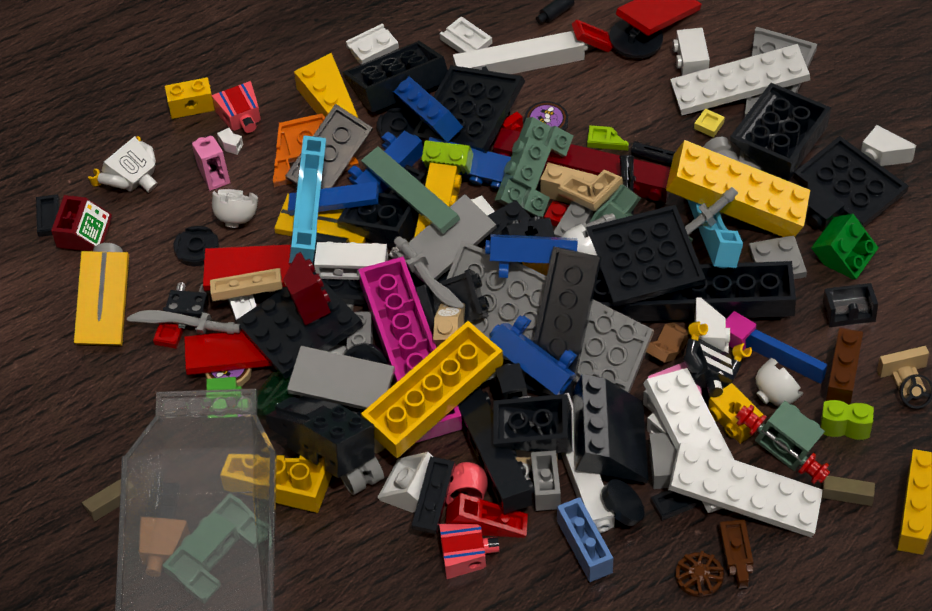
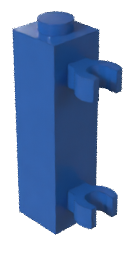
[348,130,423,193]
[485,234,578,278]
[490,315,577,395]

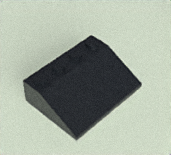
[342,41,448,113]
[730,83,831,181]
[573,374,648,483]

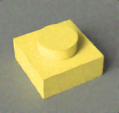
[694,109,725,137]

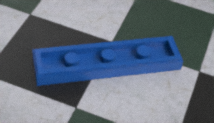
[288,182,379,216]
[745,329,827,384]

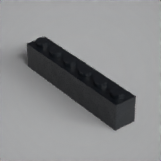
[458,386,535,514]

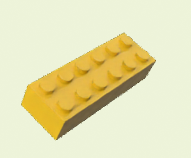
[666,140,810,237]
[361,321,503,458]

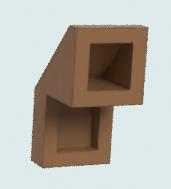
[646,322,692,362]

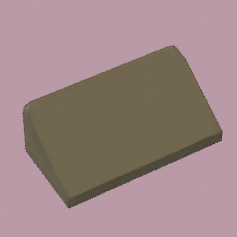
[822,475,875,506]
[82,477,137,522]

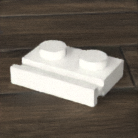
[440,17,492,53]
[346,24,399,64]

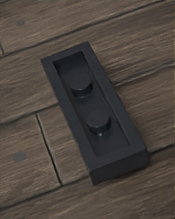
[411,456,455,534]

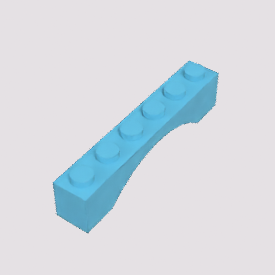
[289,135,326,264]
[687,199,743,268]

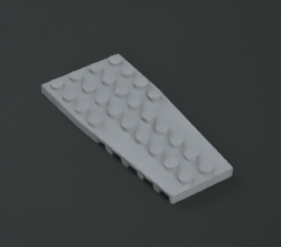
[447,241,654,393]

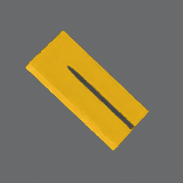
[274,194,366,243]
[74,251,129,346]

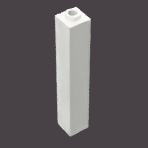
[453,31,588,74]
[561,393,615,533]

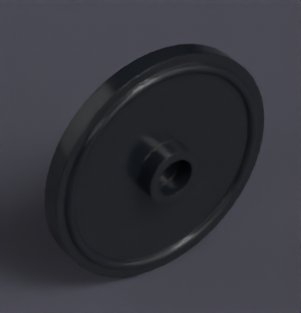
[609,20,663,59]

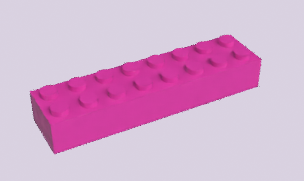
[358,256,462,443]

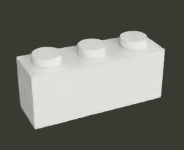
[314,242,388,280]

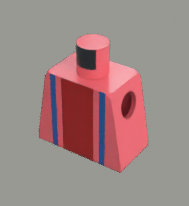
[212,81,261,133]
[439,524,499,579]

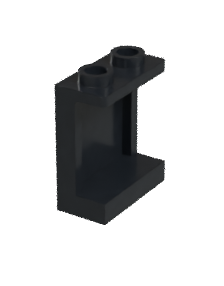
[416,269,489,334]

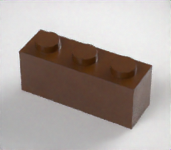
[826,328,863,405]

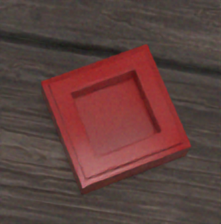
[153,322,184,349]

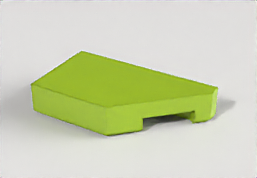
[587,125,629,151]

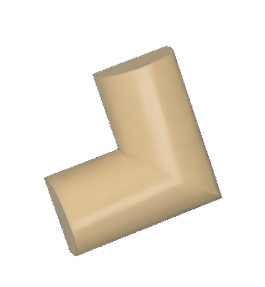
[558,170,623,211]

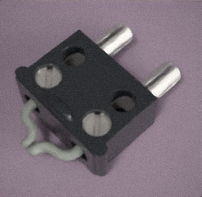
[163,282,209,328]

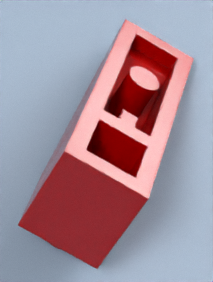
[446,493,528,538]

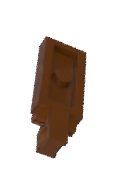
[719,519,754,589]

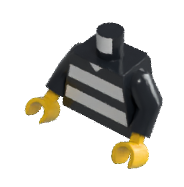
[682,321,752,397]

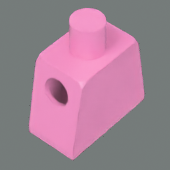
[192,136,230,191]

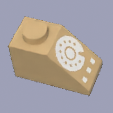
[433,303,465,347]

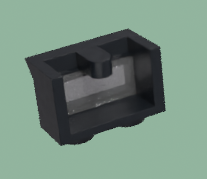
[823,283,878,328]

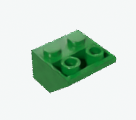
[811,214,879,280]

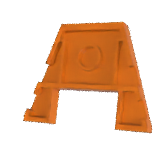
[273,113,359,187]

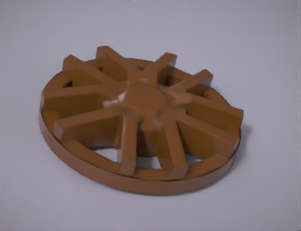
[675,551,724,597]

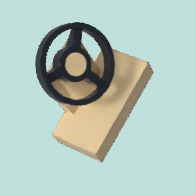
[877,346,932,409]

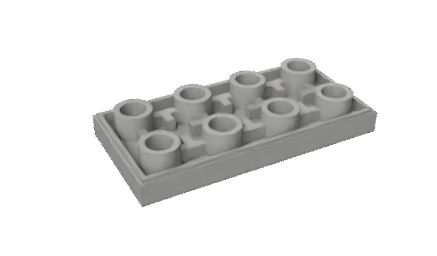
[396,194,497,285]
[287,346,395,410]

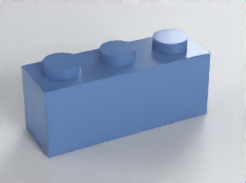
[557,497,613,582]

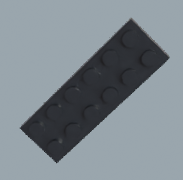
[525,246,602,399]

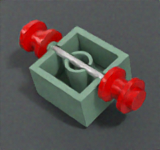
[735,400,830,484]

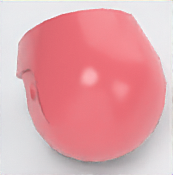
[446,462,488,505]

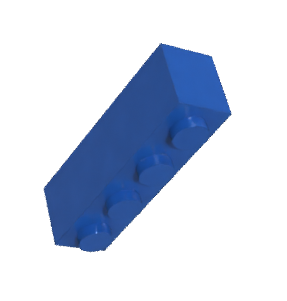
[393,76,463,142]
[422,137,511,190]

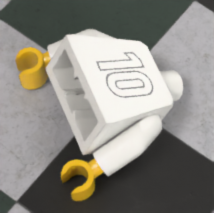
[88,136,158,193]

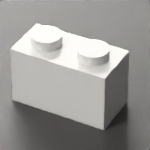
[673,28,709,76]

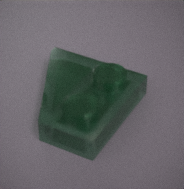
[246,372,296,416]

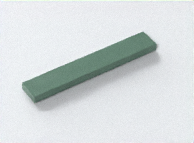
[361,147,460,234]

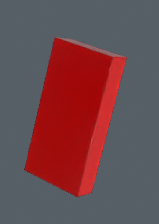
[571,19,612,52]

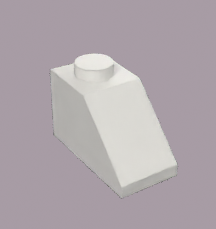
[861,125,916,166]

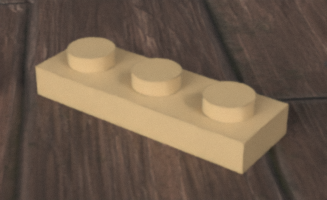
[210,268,283,301]

